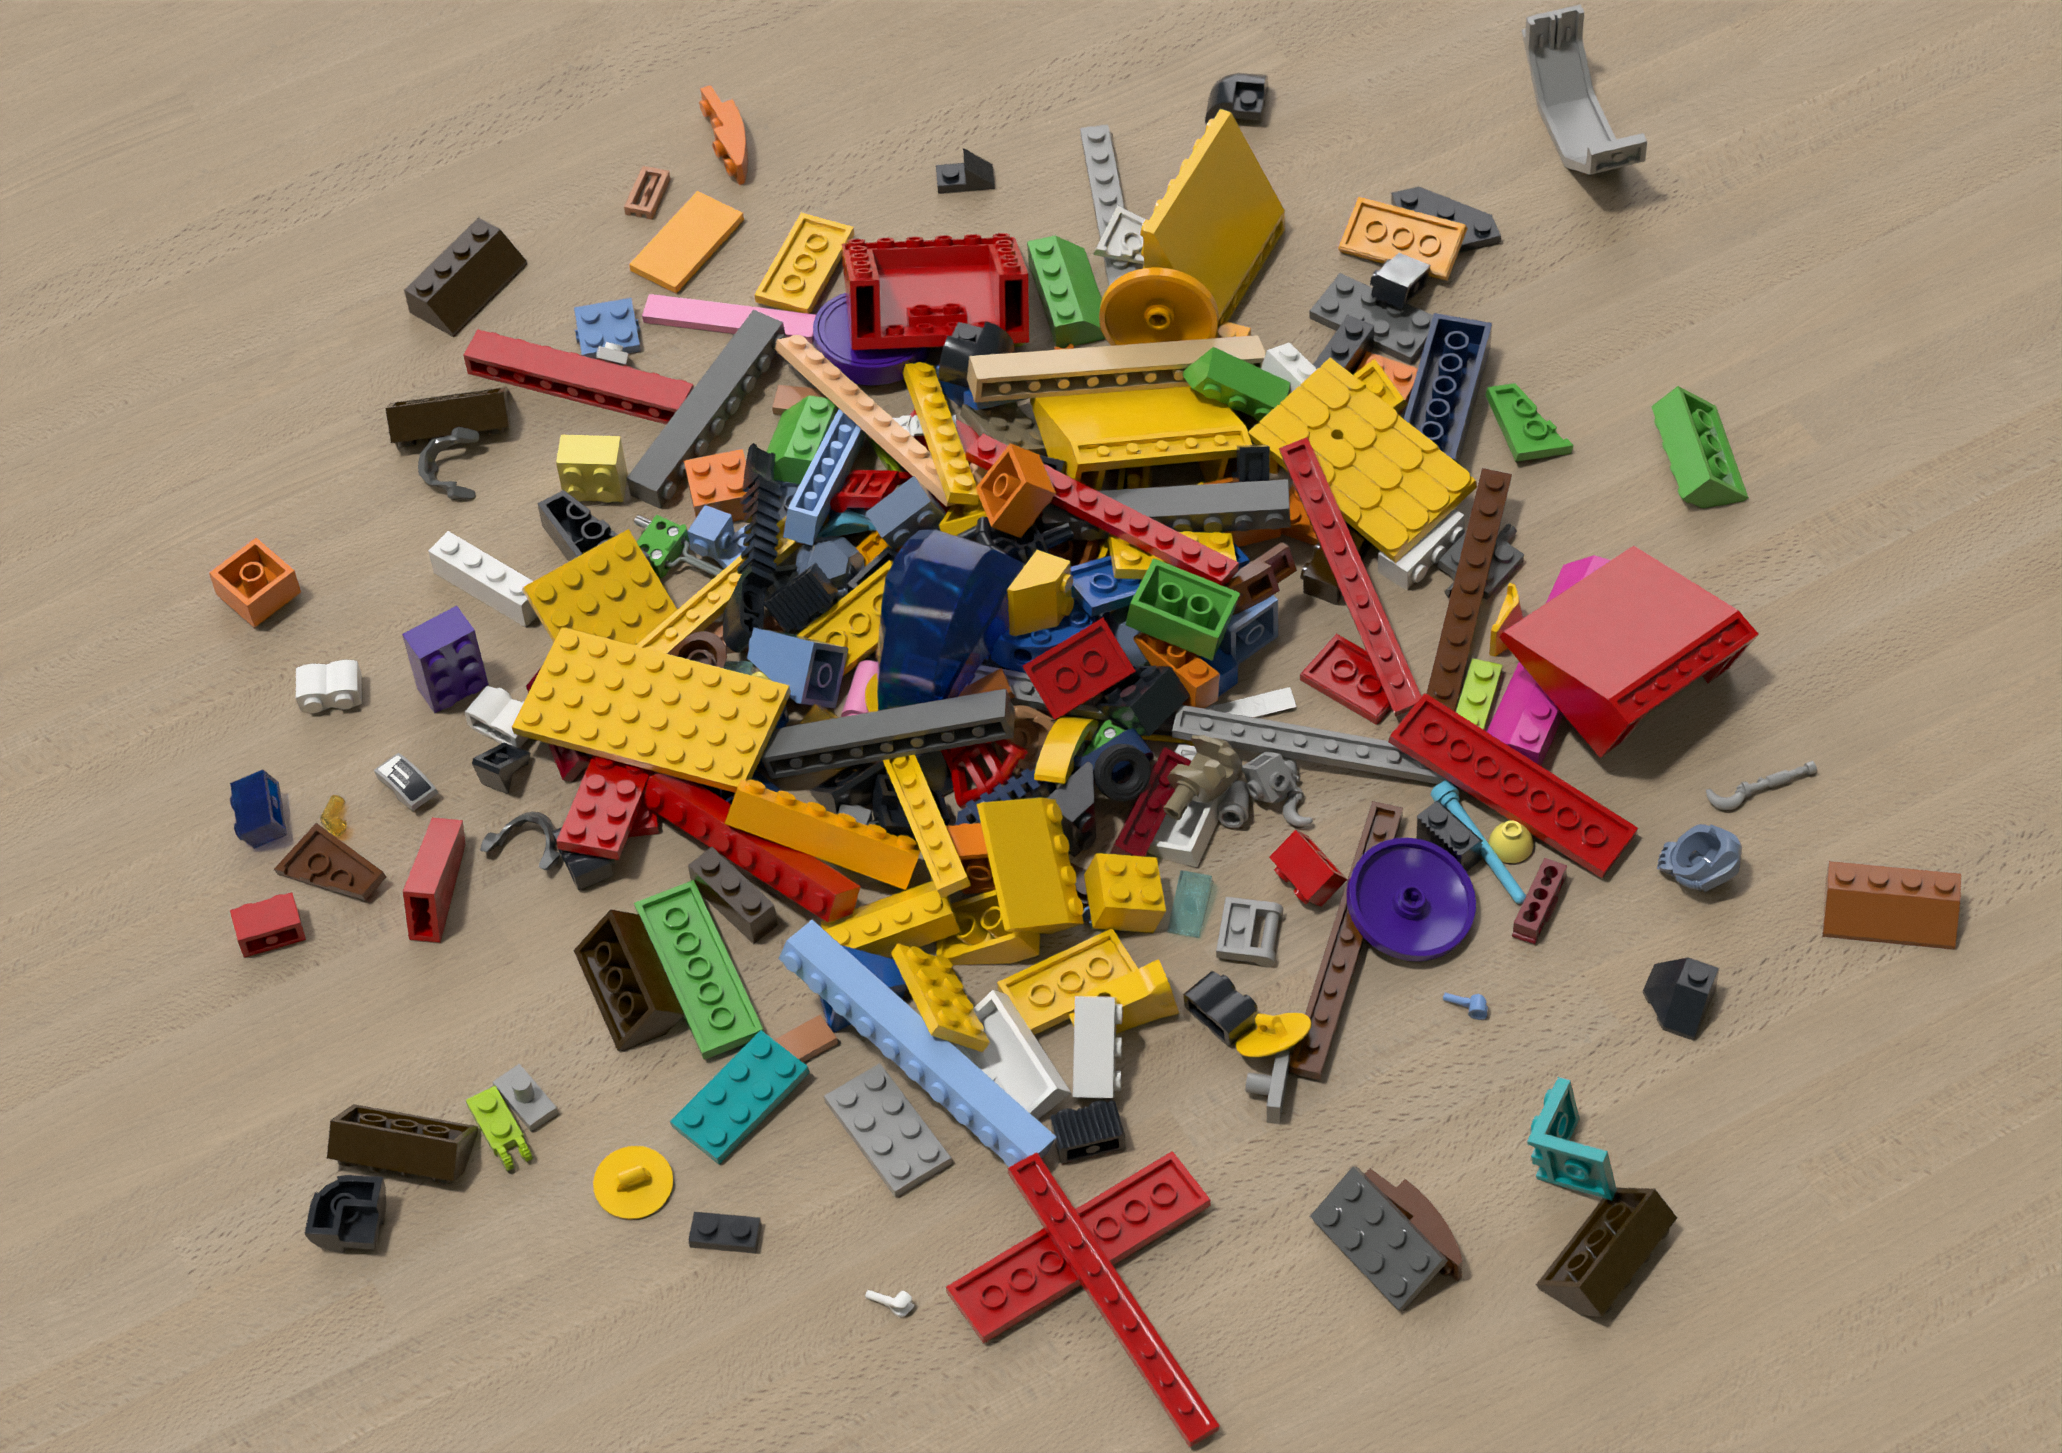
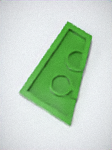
[1485,383,1574,462]

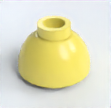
[1488,820,1533,863]

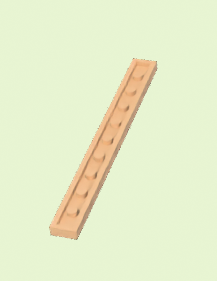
[775,335,957,507]

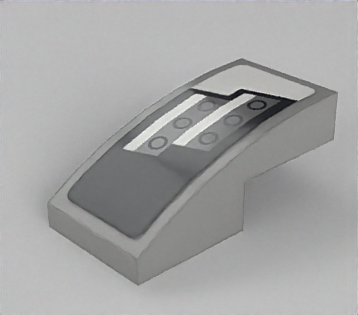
[374,753,438,811]

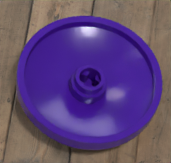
[1346,838,1476,961]

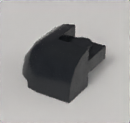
[1205,73,1268,123]
[939,321,1015,388]
[873,774,950,844]
[305,1175,386,1253]

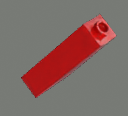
[403,817,466,943]

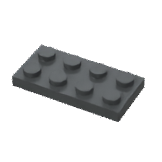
[1309,273,1433,365]
[1310,1166,1448,1311]

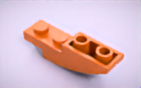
[699,85,748,185]

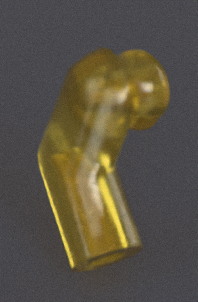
[320,795,347,837]

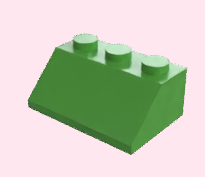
[1183,347,1290,422]
[766,395,838,484]
[1125,558,1240,660]

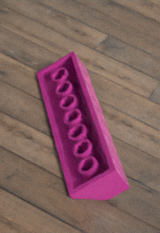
[1487,555,1611,766]

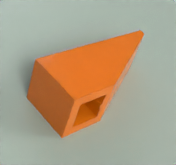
[1133,632,1220,709]

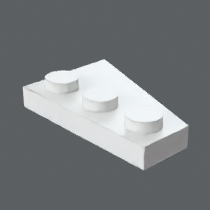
[1093,206,1146,264]

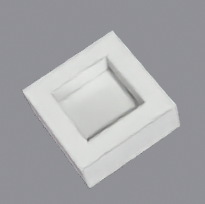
[595,342,628,365]

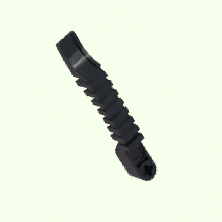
[723,443,782,653]

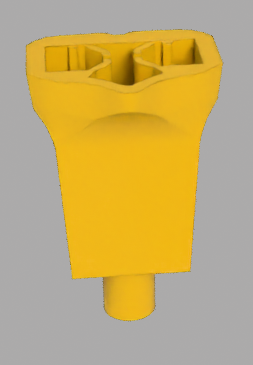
[1069,959,1179,1034]

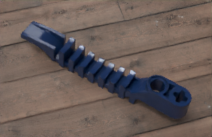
[923,728,1154,863]

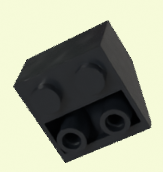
[1095,665,1190,736]

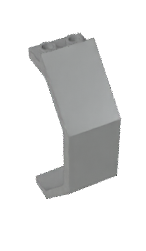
[1521,5,1647,175]

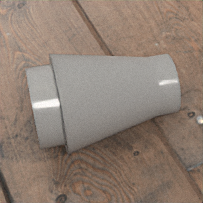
[1217,781,1249,828]

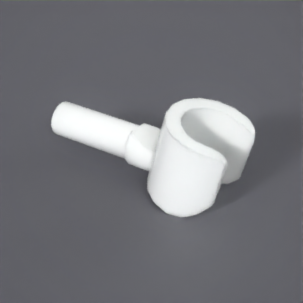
[866,1290,914,1318]

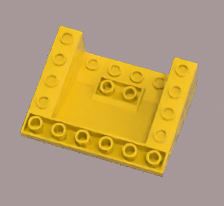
[1140,109,1285,337]
[1030,386,1252,491]

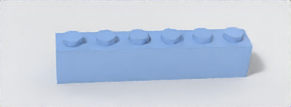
[783,409,865,546]

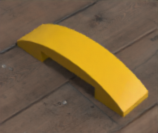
[1034,716,1098,784]

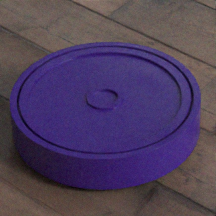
[813,293,930,385]

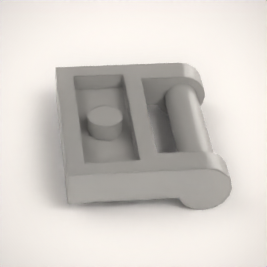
[1216,897,1283,967]

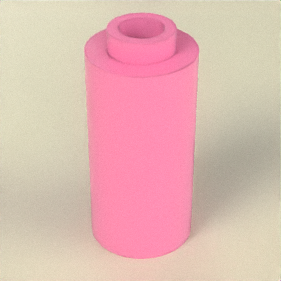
[841,660,886,717]

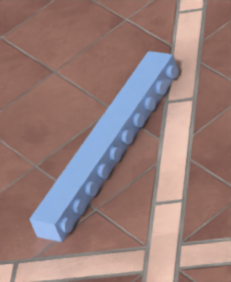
[779,920,1056,1167]

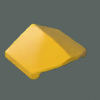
[1489,583,1523,657]

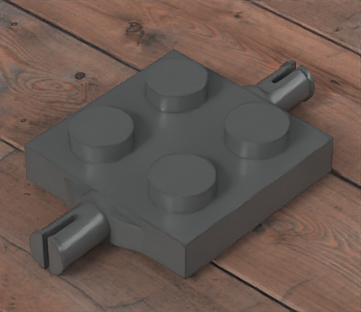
[1438,524,1525,600]

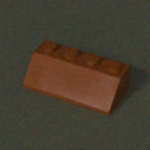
[1822,861,1961,950]

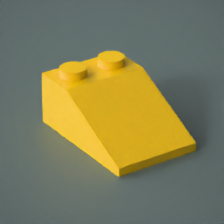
[936,890,1040,965]

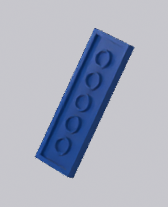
[1071,532,1250,617]

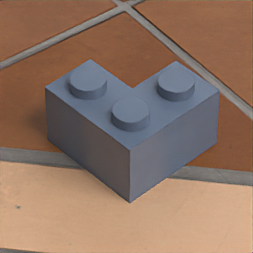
[866,476,946,550]

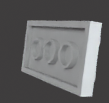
[824,1063,952,1198]

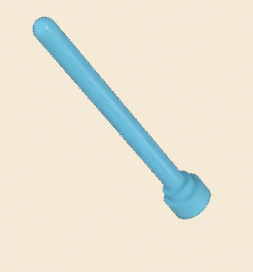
[1430,780,1526,904]

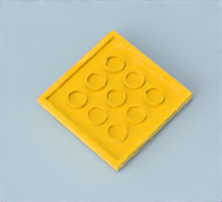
[522,529,677,646]

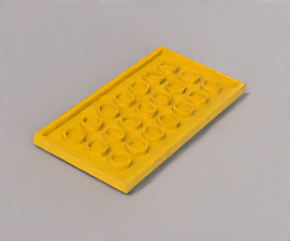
[512,627,791,793]

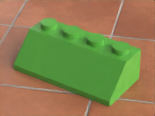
[1027,235,1105,348]
[1651,386,1749,509]

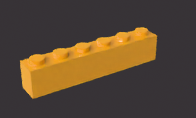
[725,779,921,890]

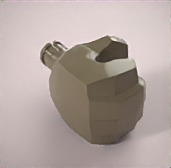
[1163,734,1242,820]

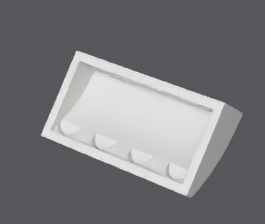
[1147,744,1242,867]
[955,990,1071,1119]

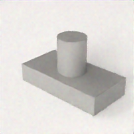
[1245,1050,1290,1124]
[493,1064,558,1132]

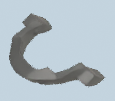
[418,427,479,500]
[480,811,560,871]

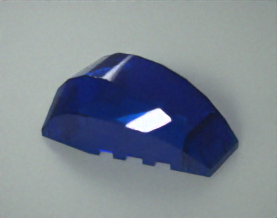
[877,530,1026,711]

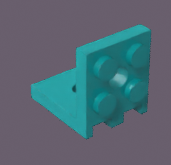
[1527,1077,1617,1200]

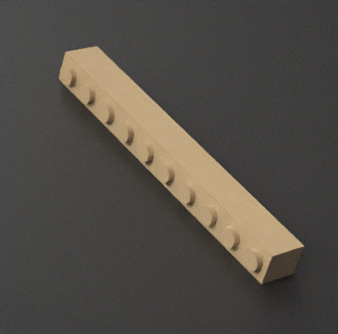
[967,335,1266,402]

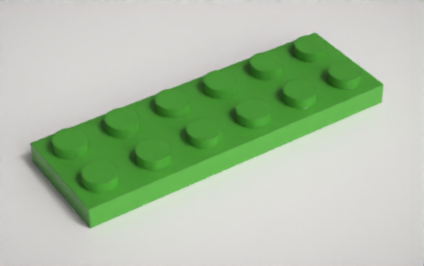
[634,880,764,1060]

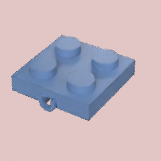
[574,298,641,359]

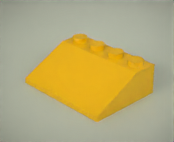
[977,797,1084,934]

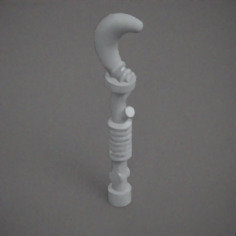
[1283,757,1313,826]
[1706,761,1817,810]

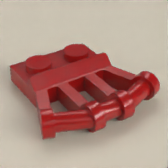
[941,739,1028,809]

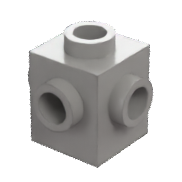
[1242,751,1296,804]

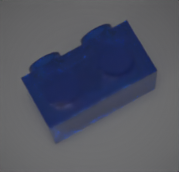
[230,769,287,849]

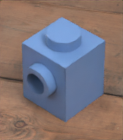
[687,505,735,560]

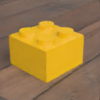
[1084,853,1166,933]

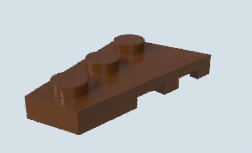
[274,823,386,901]

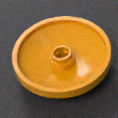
[1099,267,1219,346]

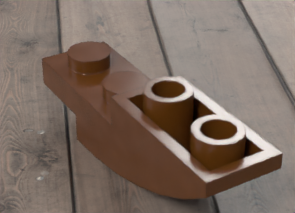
[1224,542,1297,616]
[1365,1168,1463,1281]

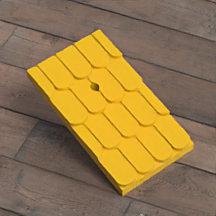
[1248,358,1477,564]

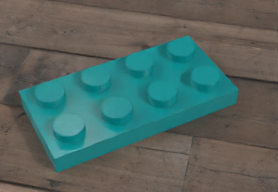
[670,1030,810,1165]

